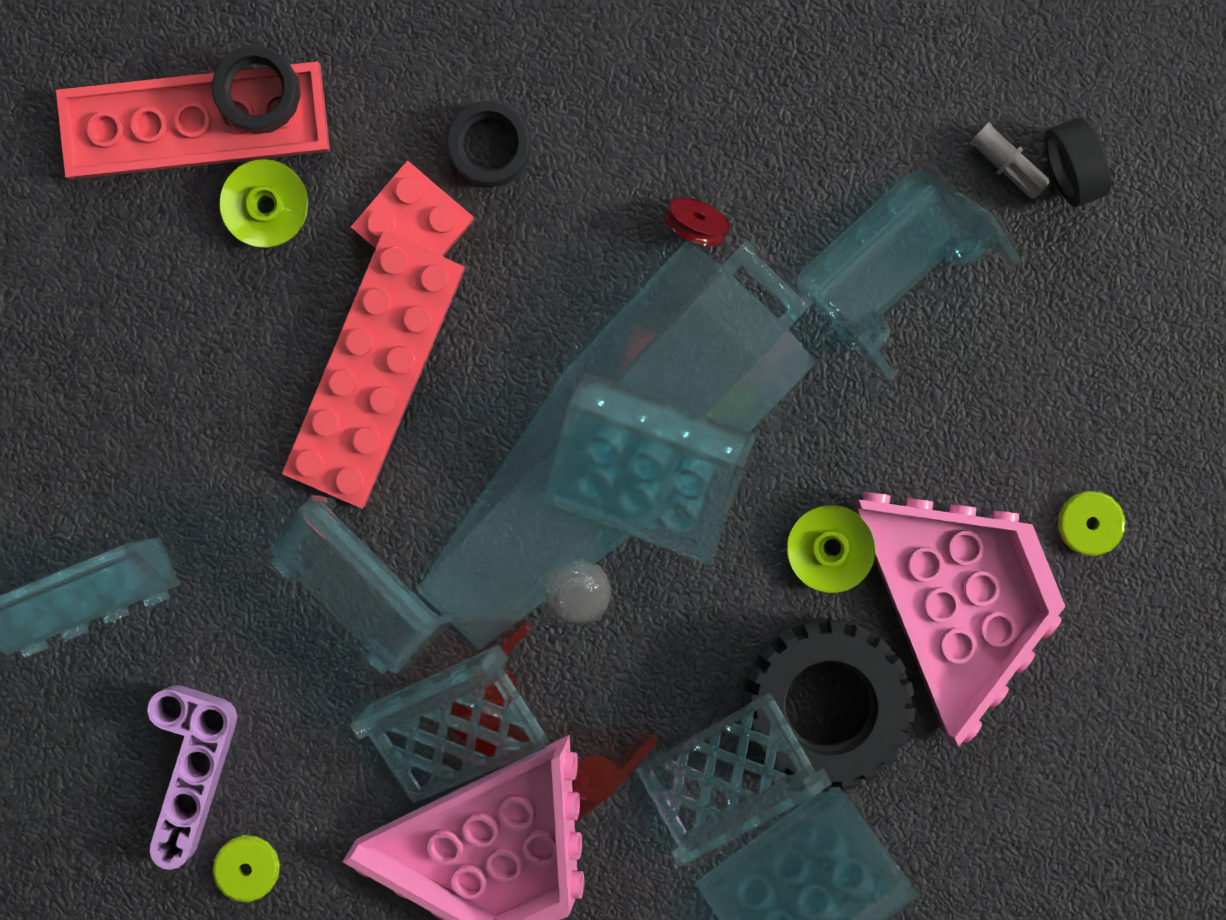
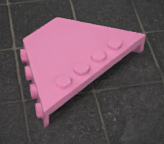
[851,492,1065,747]
[343,735,584,920]

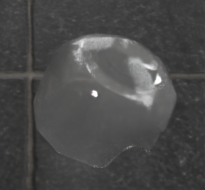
[545,560,611,626]

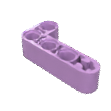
[147,685,237,870]

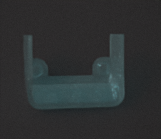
[797,170,1021,381]
[269,495,455,674]

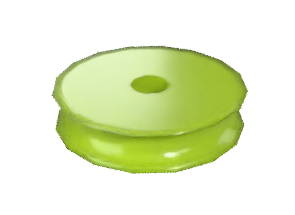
[1058,491,1125,556]
[213,835,280,903]

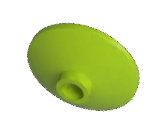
[220,159,308,248]
[787,505,876,593]

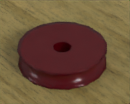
[664,198,730,246]

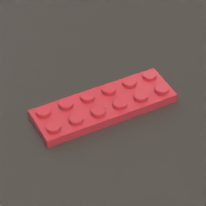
[56,62,330,180]
[282,231,466,509]

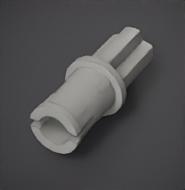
[969,122,1049,199]

